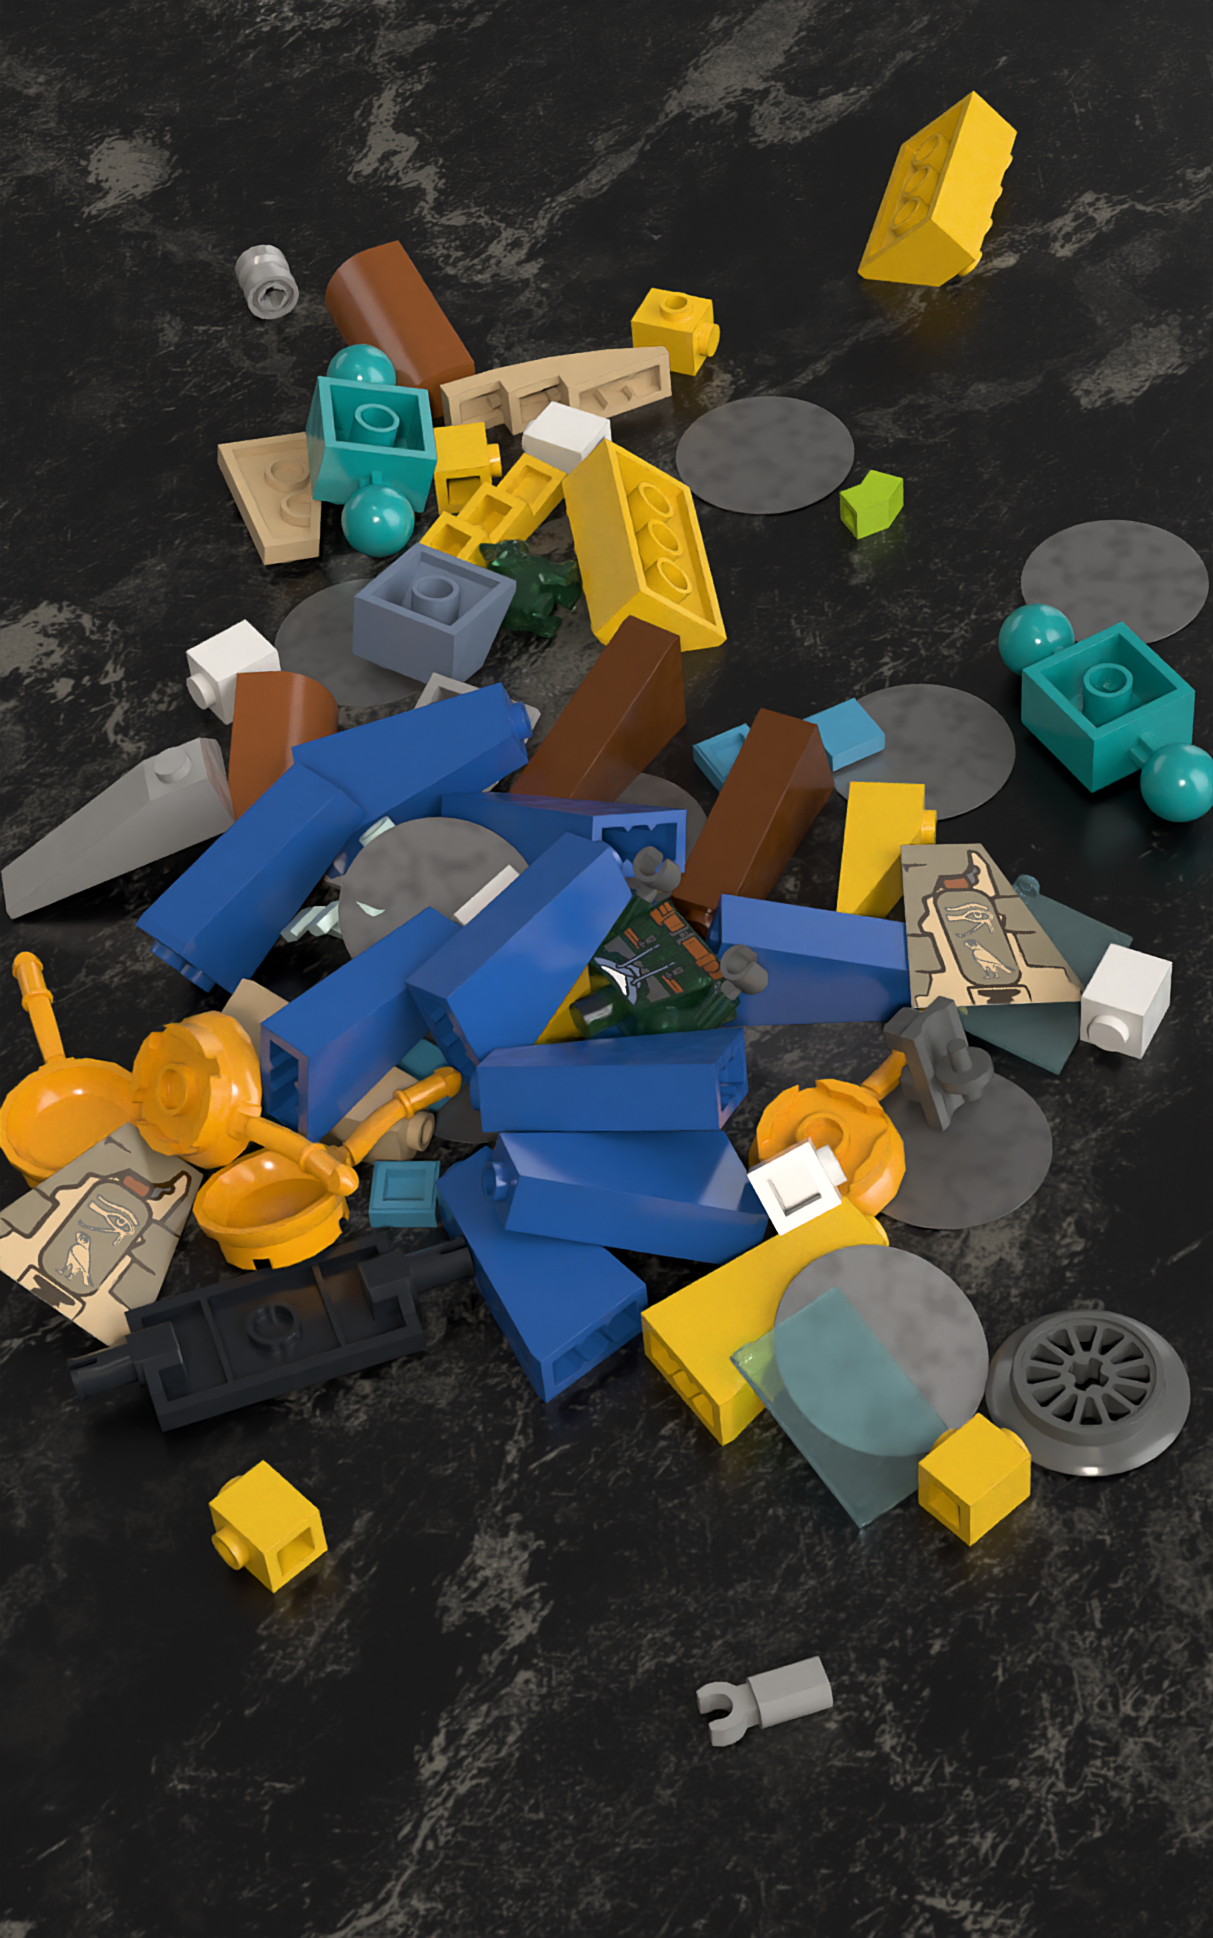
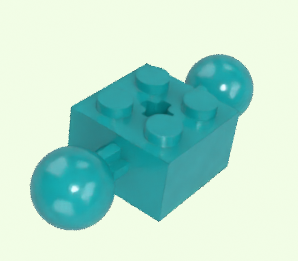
[306,344,437,558]
[998,603,1213,822]

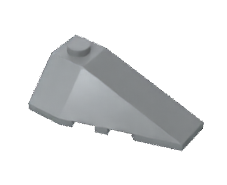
[1,737,236,919]

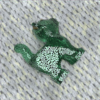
[478,539,581,639]

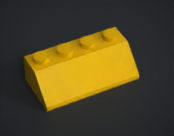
[858,91,1017,287]
[561,438,727,652]

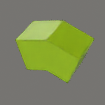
[840,470,904,539]

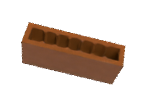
[325,240,476,419]
[223,671,339,883]

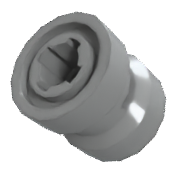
[235,245,299,319]

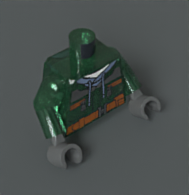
[569,846,768,1039]

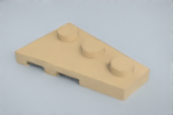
[218,432,321,565]

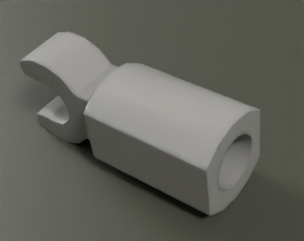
[696,1656,833,1746]

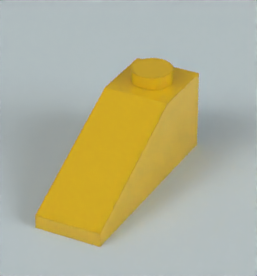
[836,781,937,919]

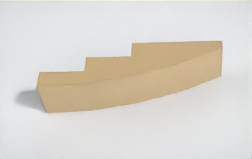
[440,346,672,435]

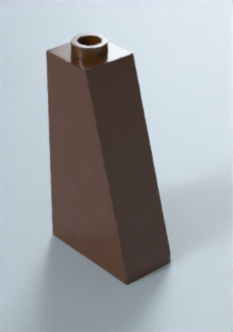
[509,615,686,802]
[671,708,835,939]

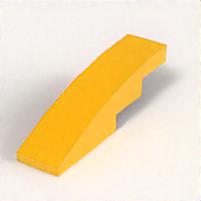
[419,452,568,571]

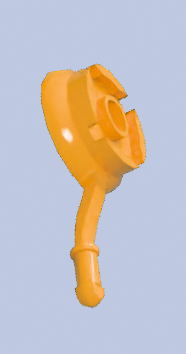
[0,952,145,1188]
[748,1007,927,1217]
[130,1010,359,1196]
[192,1066,463,1270]

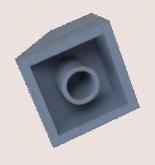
[352,542,516,684]

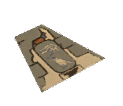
[900,843,1086,1008]
[0,1122,203,1347]

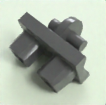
[883,996,994,1131]

